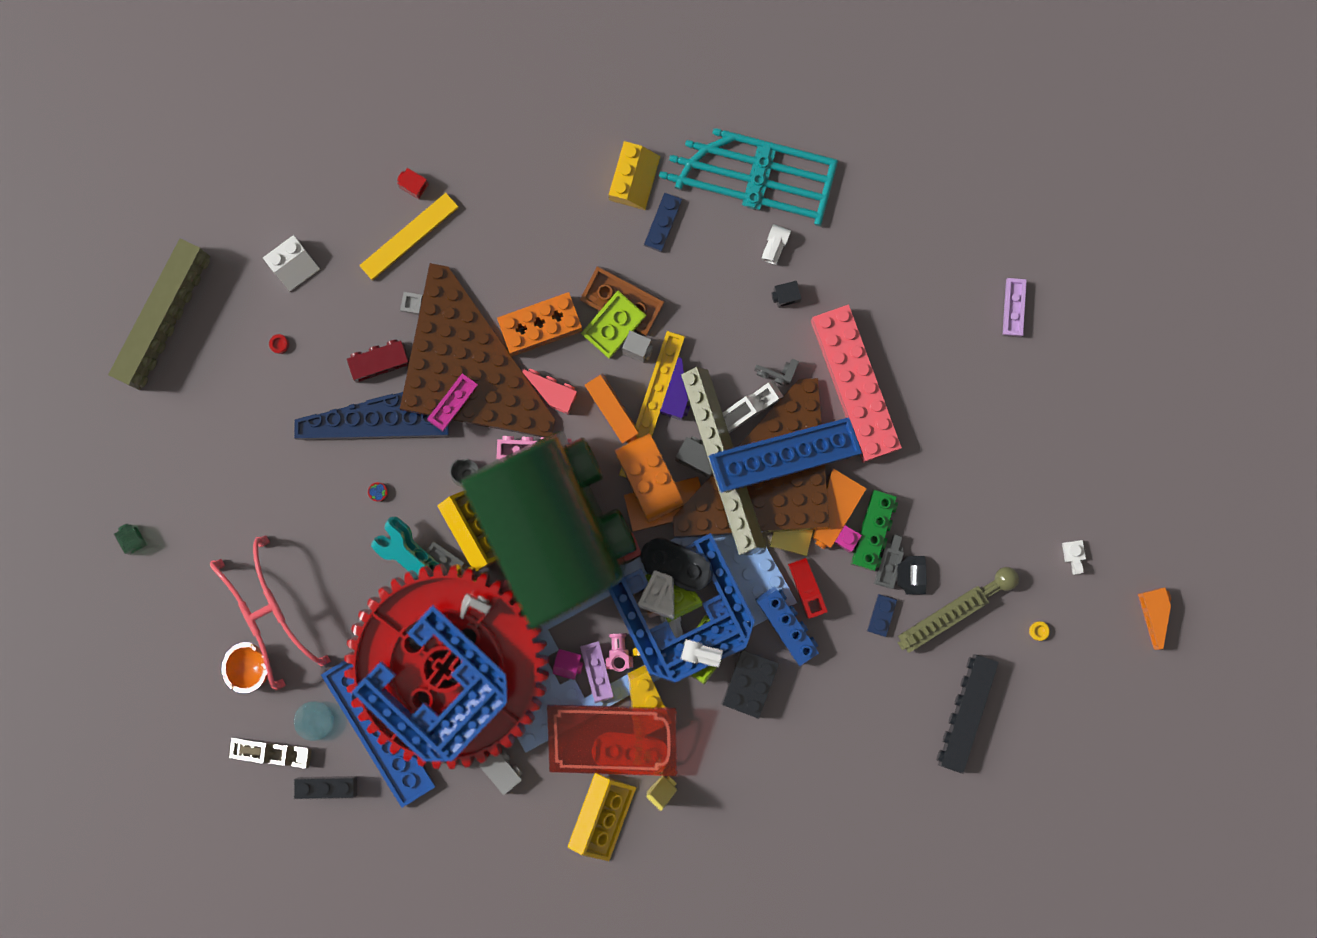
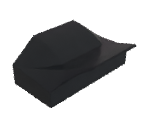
[897,556,927,595]

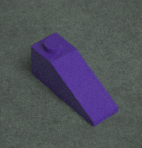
[660,357,690,421]

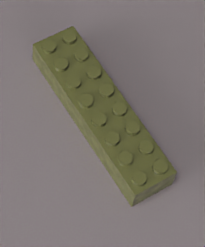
[108,238,210,390]

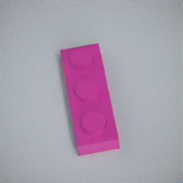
[427,374,478,431]

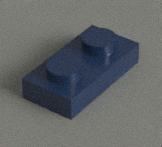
[867,594,897,637]

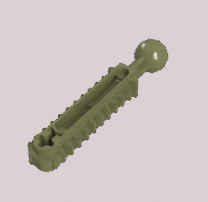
[897,567,1019,653]

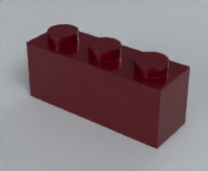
[346,339,409,383]

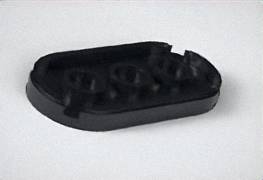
[640,538,713,591]

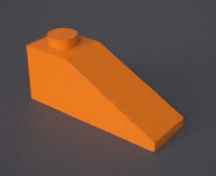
[1138,587,1171,650]

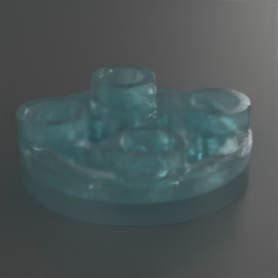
[294,701,334,741]

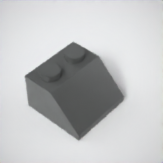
[675,436,712,478]

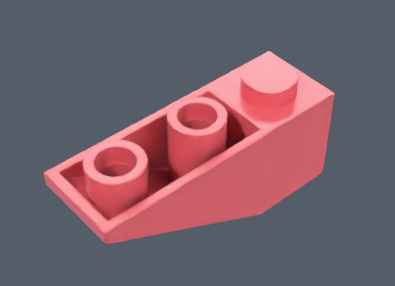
[523,369,577,415]

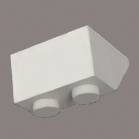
[263,235,320,292]

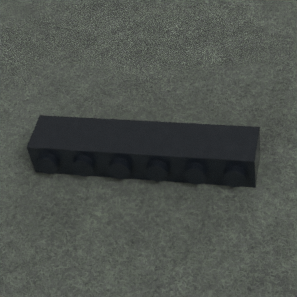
[937,654,999,774]

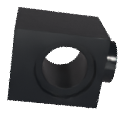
[771,280,802,308]

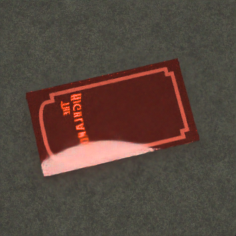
[547,705,678,776]

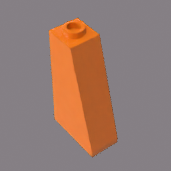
[585,374,639,443]
[813,469,867,550]

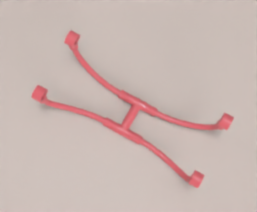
[210,535,331,691]

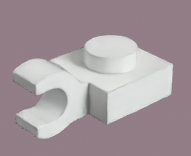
[1062,540,1086,575]

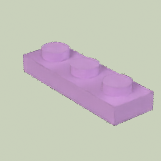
[1002,278,1026,337]
[580,641,614,703]

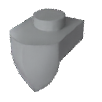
[461,594,493,619]

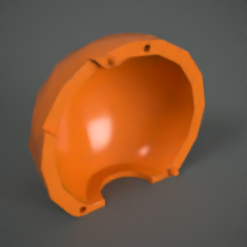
[222,643,268,693]

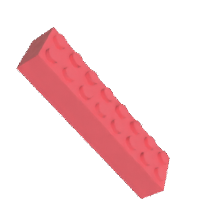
[811,304,902,463]

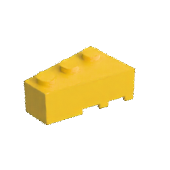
[628,665,672,739]

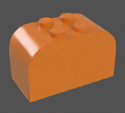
[614,433,683,523]

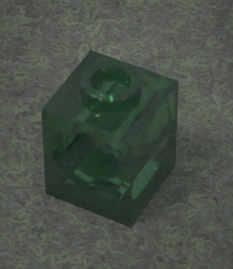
[114,523,147,555]

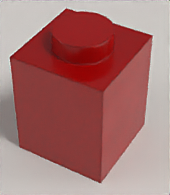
[397,168,429,200]

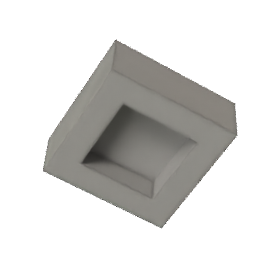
[400,292,423,315]

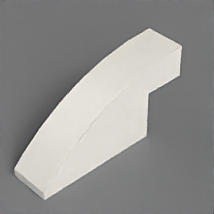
[723,381,784,433]

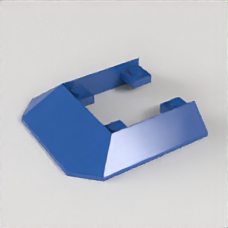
[609,533,755,682]
[352,605,507,761]

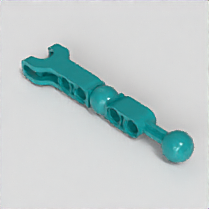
[371,517,439,576]

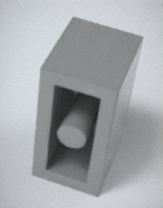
[622,331,653,363]
[479,750,523,795]

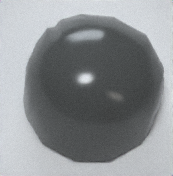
[449,458,479,487]

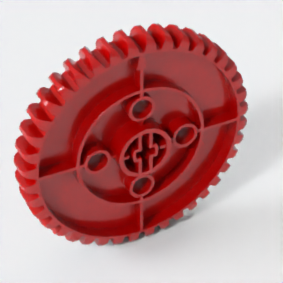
[344,564,549,770]

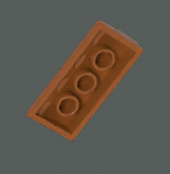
[580,266,665,336]

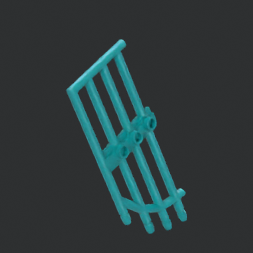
[659,128,838,226]

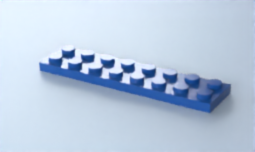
[708,417,862,493]
[321,661,436,808]

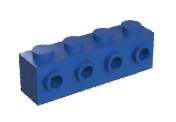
[755,587,819,666]

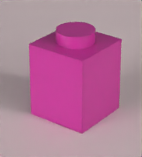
[834,525,862,553]
[553,649,583,680]

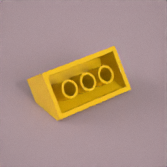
[437,491,498,572]
[568,773,636,861]

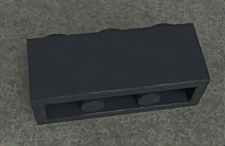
[294,776,357,799]

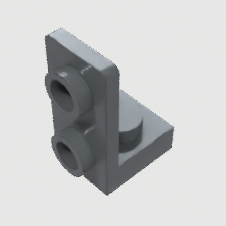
[754,359,799,386]

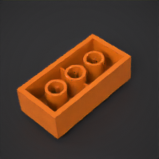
[497,292,583,357]

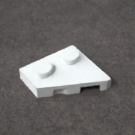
[638,570,674,619]

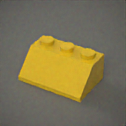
[609,141,660,210]

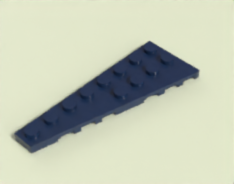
[294,392,449,440]

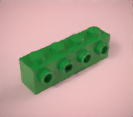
[850,490,898,571]

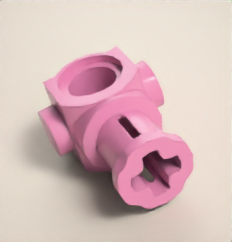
[606,633,633,672]

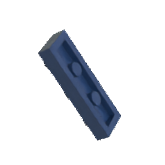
[644,192,682,252]

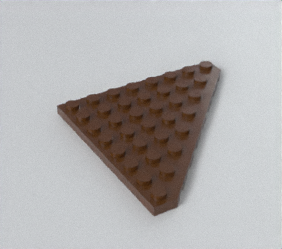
[400,263,555,438]
[673,378,830,538]

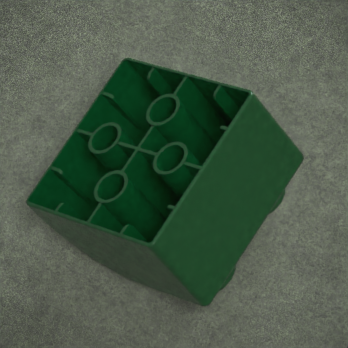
[461,431,637,629]

